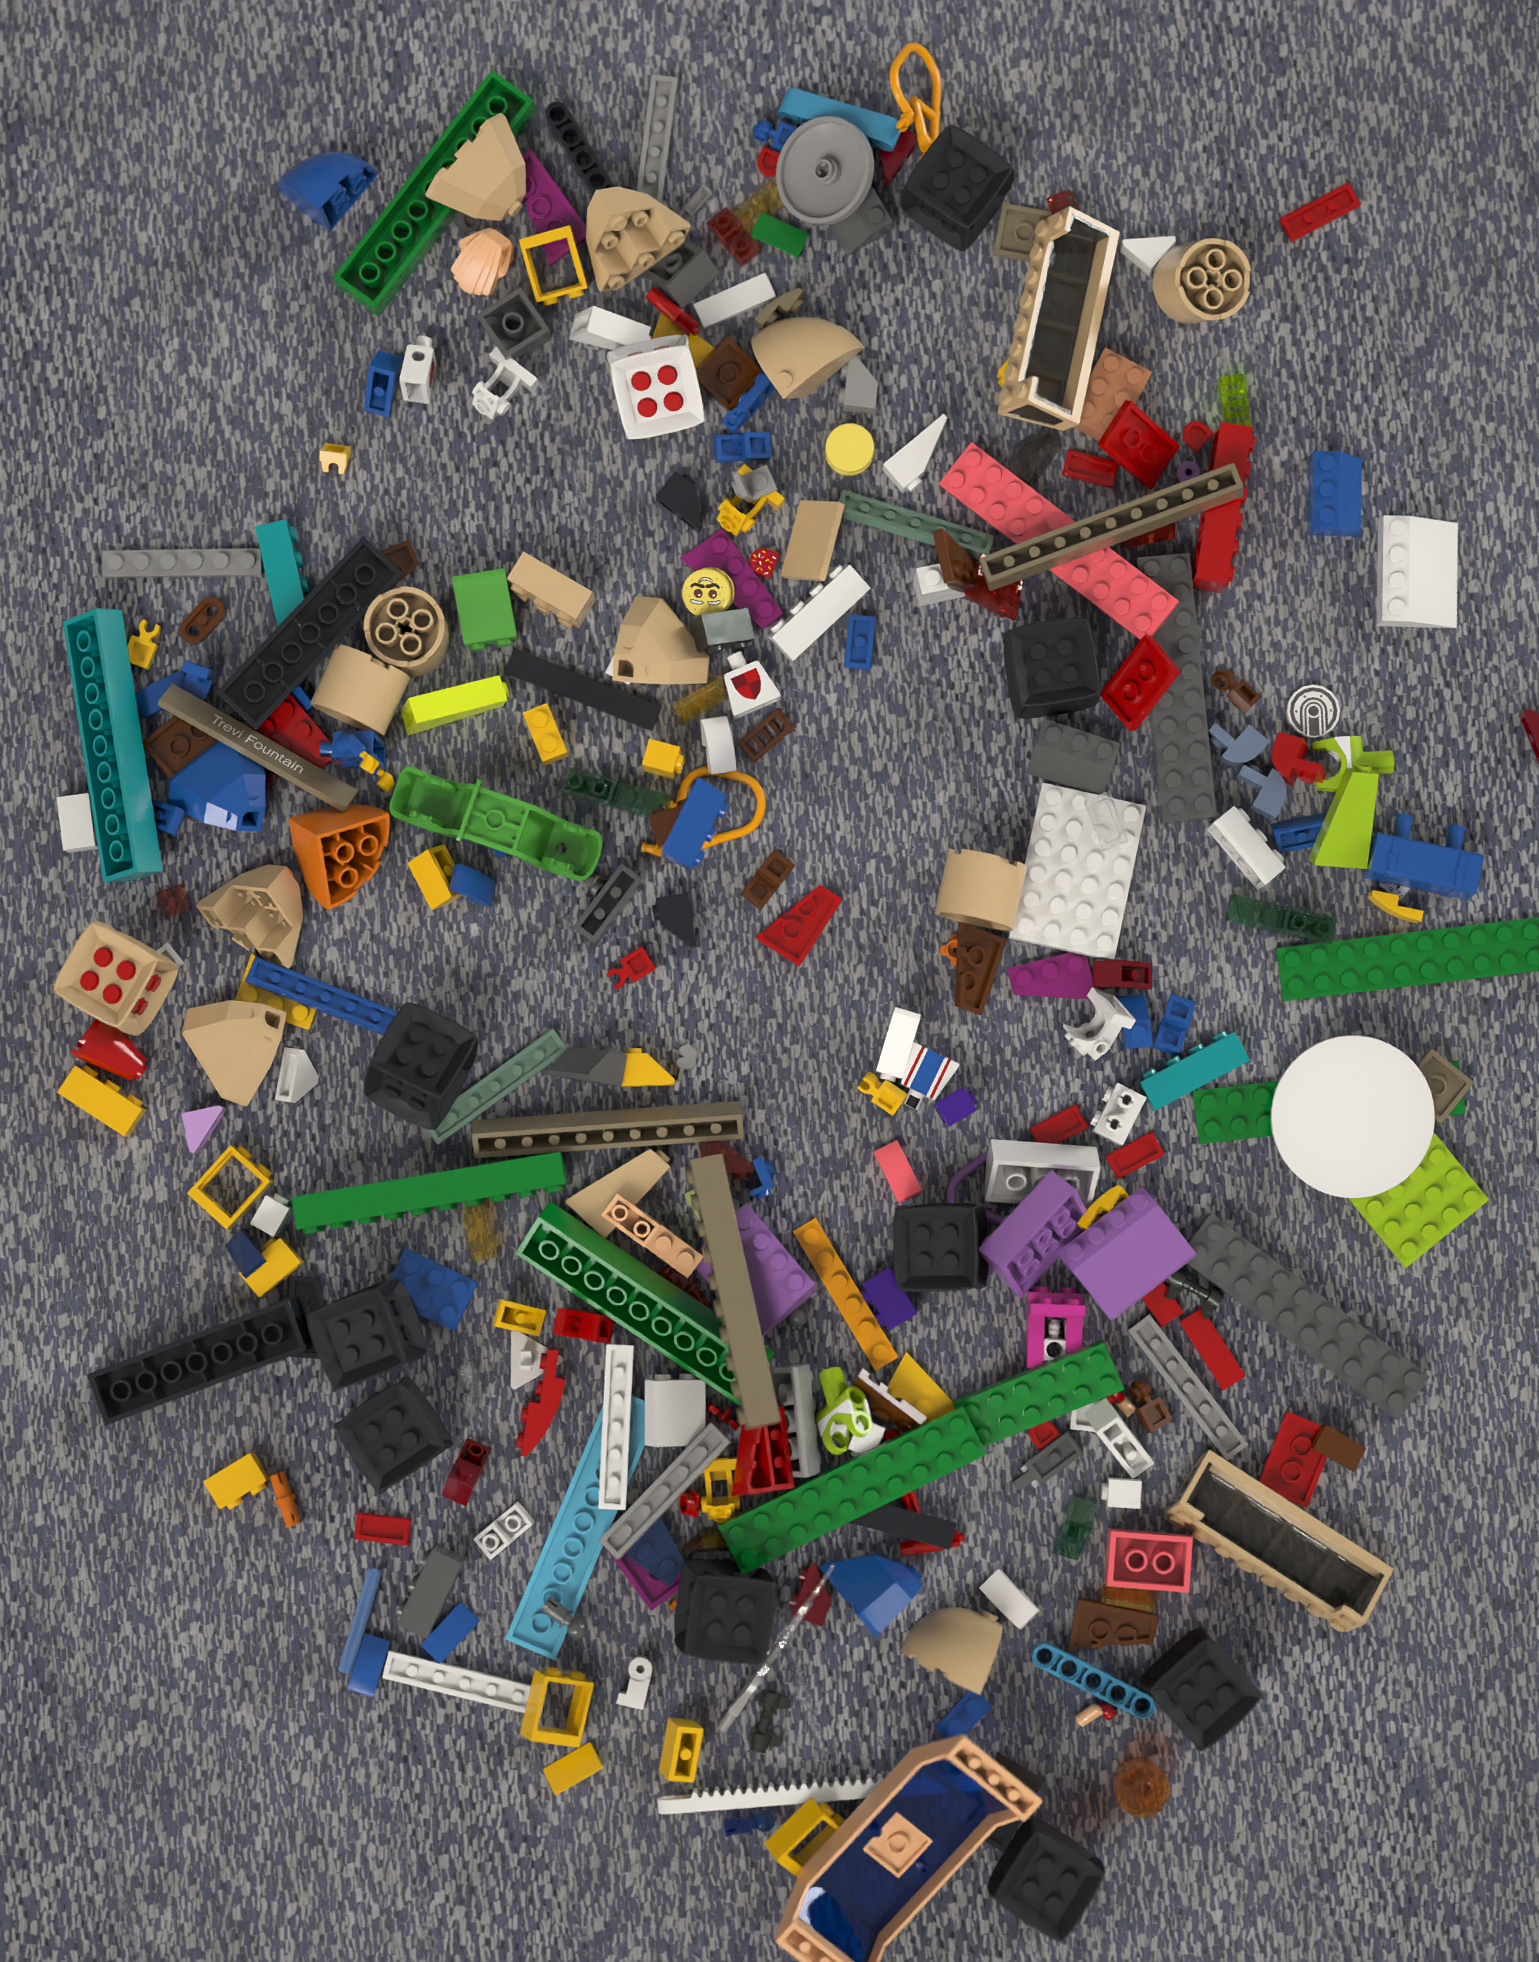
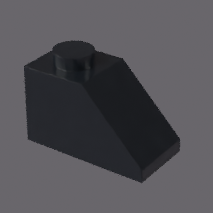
[656,471,701,533]
[652,893,697,949]

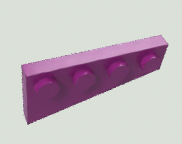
[522,149,587,266]
[680,528,784,630]

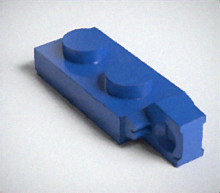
[722,371,775,434]

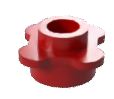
[679,1490,702,1518]

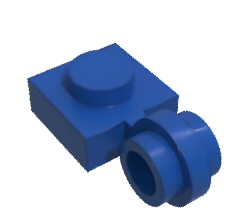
[752,121,798,152]

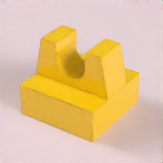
[319,443,351,474]

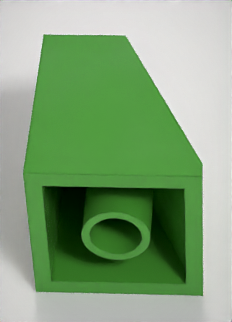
[452,568,518,652]

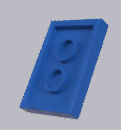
[390,1248,479,1331]

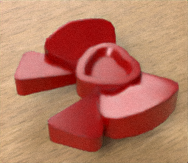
[706,1402,741,1431]

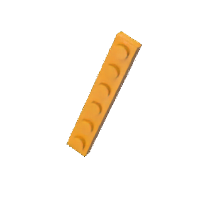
[793,1218,898,1371]

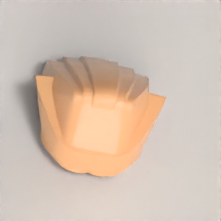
[451,228,514,296]

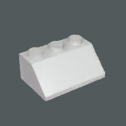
[1207,806,1286,890]

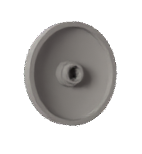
[776,116,874,225]

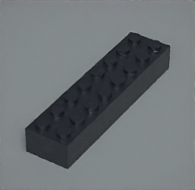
[216,536,403,731]
[87,1297,314,1426]

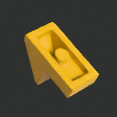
[492,1299,546,1337]

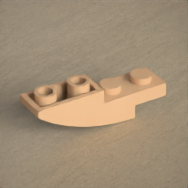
[601,1193,703,1278]

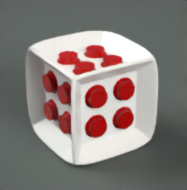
[607,334,706,440]

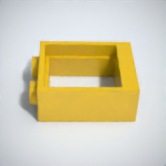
[519,225,588,306]
[187,1145,274,1229]
[520,1667,594,1748]
[764,1797,845,1878]

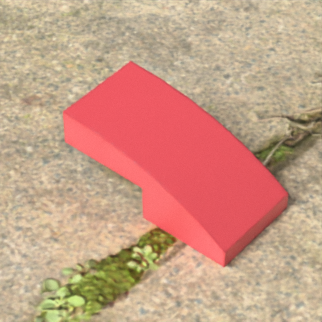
[873,1140,923,1203]

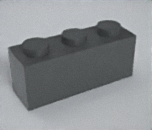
[573,863,644,946]

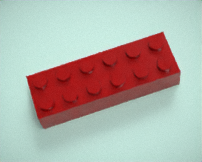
[1192,422,1256,593]

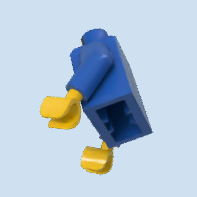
[320,730,394,792]

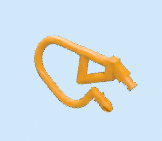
[889,42,941,159]
[641,766,766,857]

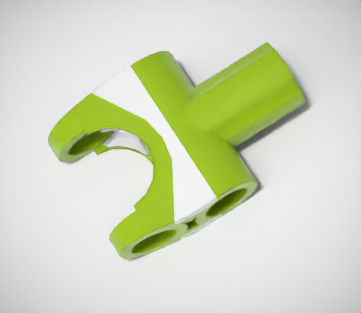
[1312,736,1394,792]
[816,1367,872,1455]

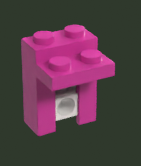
[1025,1286,1086,1368]

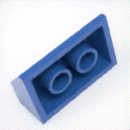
[1307,451,1362,537]
[661,777,729,871]

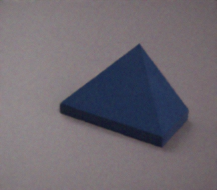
[225,1229,267,1278]

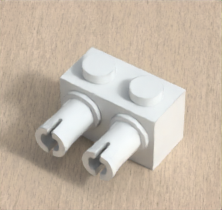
[1090,1083,1147,1146]

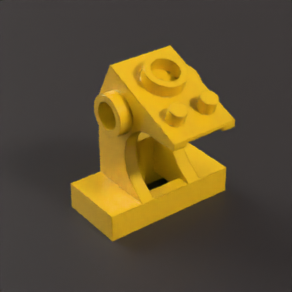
[716,464,785,537]
[701,1457,740,1522]

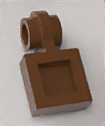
[1212,669,1261,714]
[1129,1380,1173,1433]

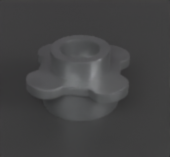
[582,874,607,901]

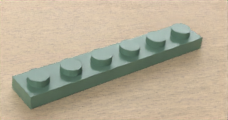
[839,490,995,559]
[427,1029,567,1145]

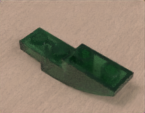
[560,767,672,818]
[1225,894,1337,944]

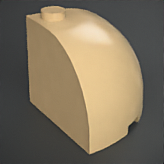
[751,317,865,399]
[901,1607,1003,1695]

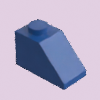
[364,350,404,418]
[1117,994,1153,1050]

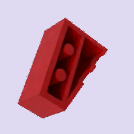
[731,1406,794,1496]

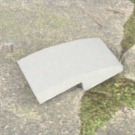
[700,716,737,774]
[473,1501,535,1560]
[979,1569,1040,1629]

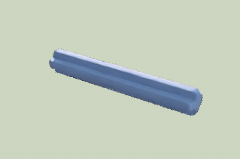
[338,1567,382,1674]

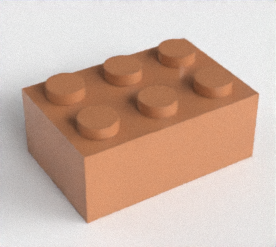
[1073,347,1152,441]

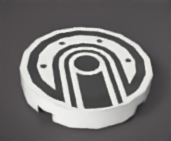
[1286,685,1340,738]

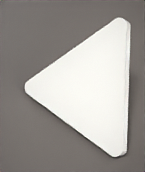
[511,1331,563,1389]

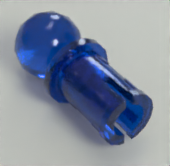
[723,1810,775,1837]

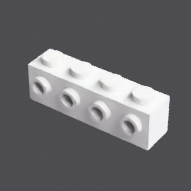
[768,564,871,661]

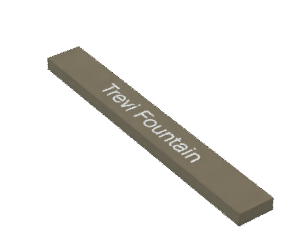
[158,683,358,813]

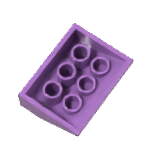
[978,1170,1087,1299]
[1057,1187,1197,1321]
[696,1203,819,1337]

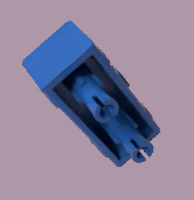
[1362,813,1484,900]

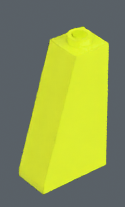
[400,675,509,735]

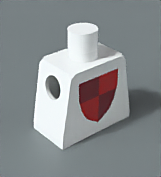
[400,336,436,404]
[724,652,781,719]

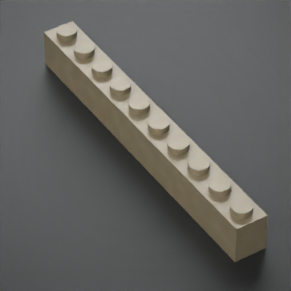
[979,463,1244,591]
[472,1101,744,1158]
[685,1154,781,1431]

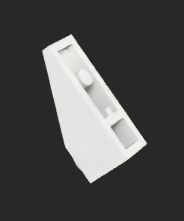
[882,414,947,493]
[1084,1397,1155,1479]

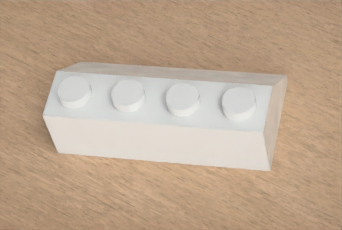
[984,1139,1101,1209]

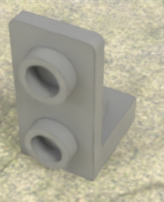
[731,465,778,503]

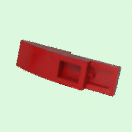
[516,1347,565,1456]

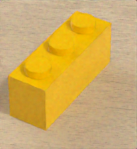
[57,1064,146,1137]

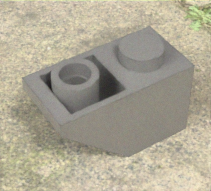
[839,356,878,414]

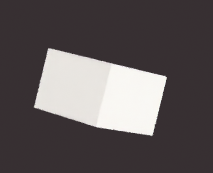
[1120,236,1176,276]

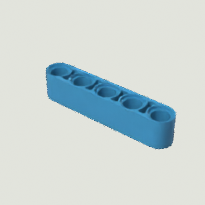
[777,88,901,151]
[1030,1641,1155,1719]

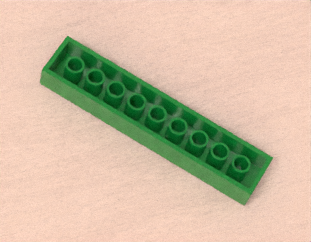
[332,70,536,318]
[291,1152,569,1234]
[515,1202,774,1405]

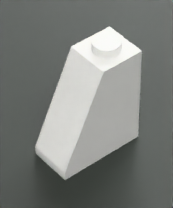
[569,306,651,350]
[914,563,971,606]
[876,1007,921,1083]

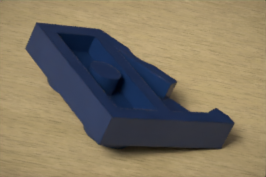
[625,1517,685,1587]

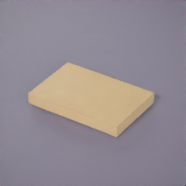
[780,500,845,581]

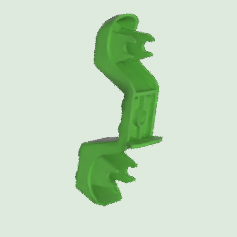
[390,766,602,881]

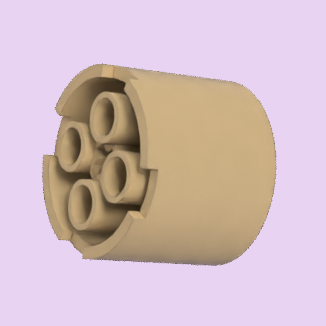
[1153,238,1251,324]
[364,586,451,677]
[310,644,410,737]
[934,849,1027,931]

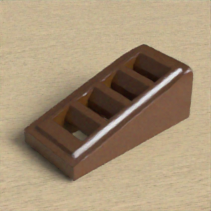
[738,707,797,763]

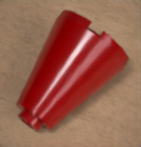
[70,1019,148,1081]

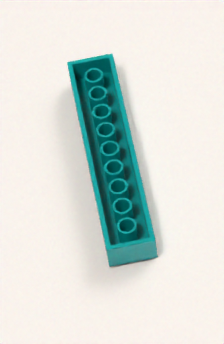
[63,608,163,883]

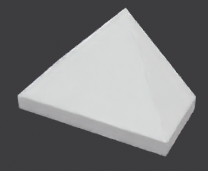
[275,1047,319,1103]

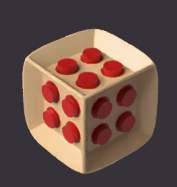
[53,921,179,1036]

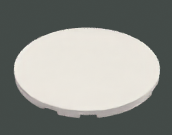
[1271,1036,1435,1198]

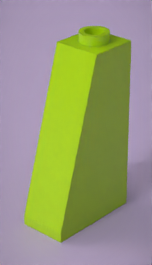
[1309,764,1379,869]

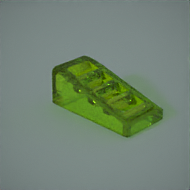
[1217,373,1252,427]

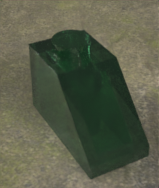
[1052,1495,1097,1561]

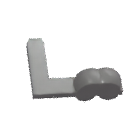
[674,1044,698,1092]

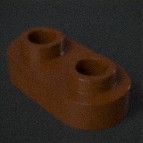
[180,597,226,645]

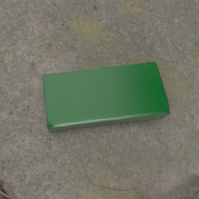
[750,212,809,258]

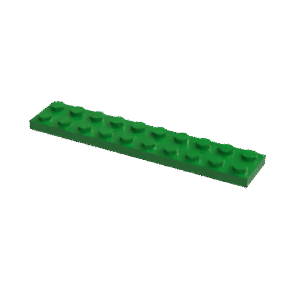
[1275,917,1539,1002]
[1192,1060,1466,1144]
[718,1404,987,1574]

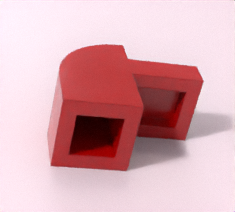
[1272,732,1326,786]
[553,1307,615,1344]

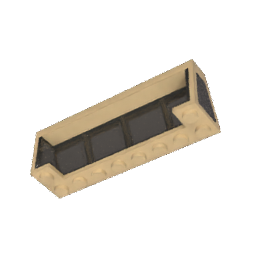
[997,206,1120,431]
[1164,1450,1394,1632]

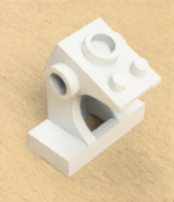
[472,347,539,420]
[1063,987,1136,1061]

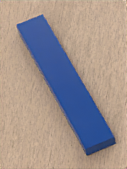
[245,956,398,1036]

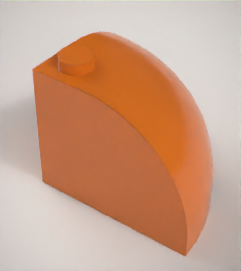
[288,804,390,910]

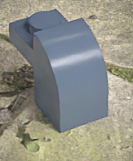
[1208,723,1270,766]
[1236,764,1287,821]

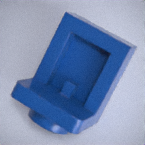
[748,1157,775,1200]

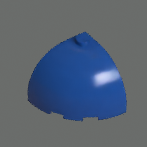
[277,151,379,233]

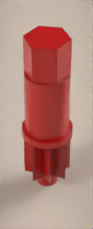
[646,287,700,336]
[899,1530,965,1557]

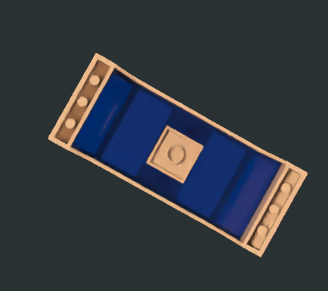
[774,1734,1043,1962]

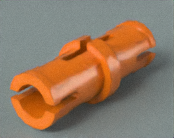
[269,1471,302,1528]

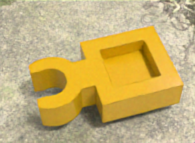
[127,619,161,671]
[857,1071,908,1116]

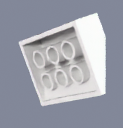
[1377,515,1458,628]

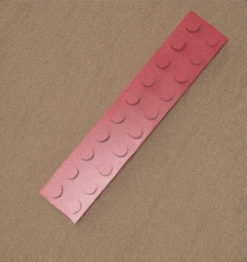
[938,442,1179,640]

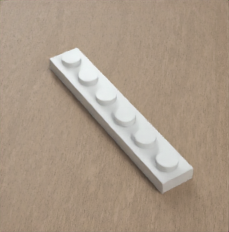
[598,1344,634,1510]
[382,1650,548,1717]

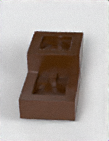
[740,849,796,910]
[1310,1424,1366,1472]

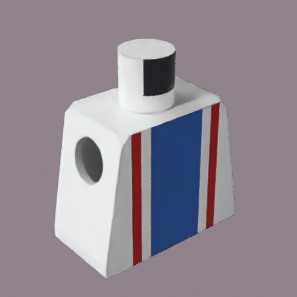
[900,1042,959,1110]

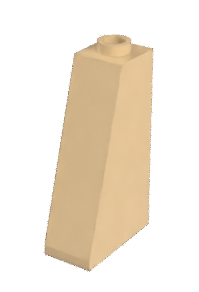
[565,1148,671,1239]

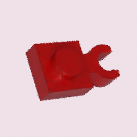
[606,946,656,990]

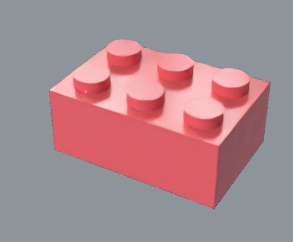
[1104,1528,1193,1593]

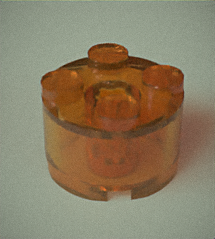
[1112,1757,1170,1818]

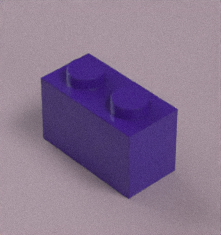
[933,1087,978,1128]
[860,1267,918,1330]

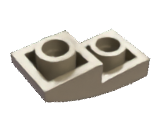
[754,288,804,330]

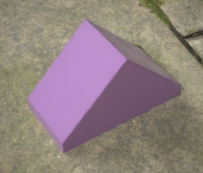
[182,1105,227,1154]

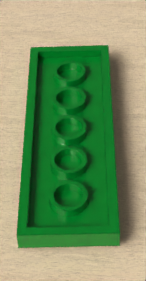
[953,1339,1125,1447]

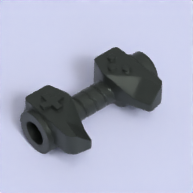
[1164,1268,1224,1320]
[747,1689,791,1753]

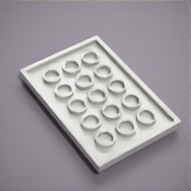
[1009,783,1146,960]

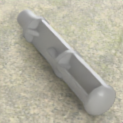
[677,184,712,222]

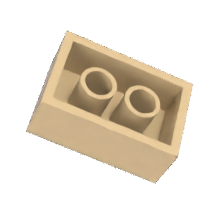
[507,552,595,629]

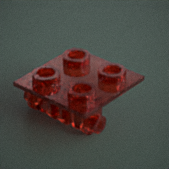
[964,553,1023,621]

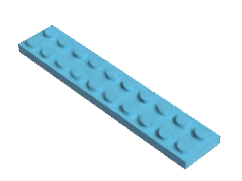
[505,1395,645,1660]

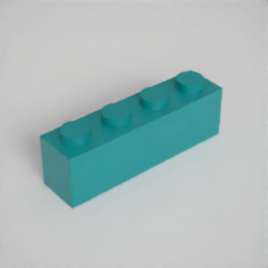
[255,519,310,626]
[1138,1030,1250,1111]

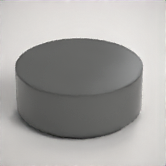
[454,210,482,232]

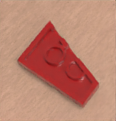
[754,885,843,967]

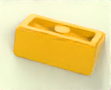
[543,1742,603,1795]

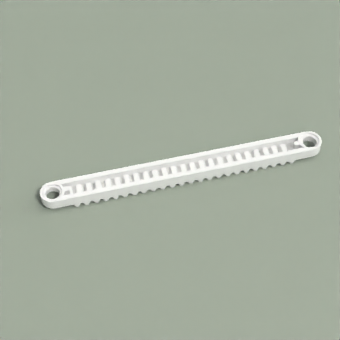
[657,1768,983,1814]

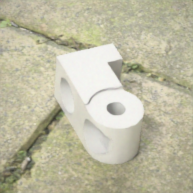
[616,1655,653,1710]

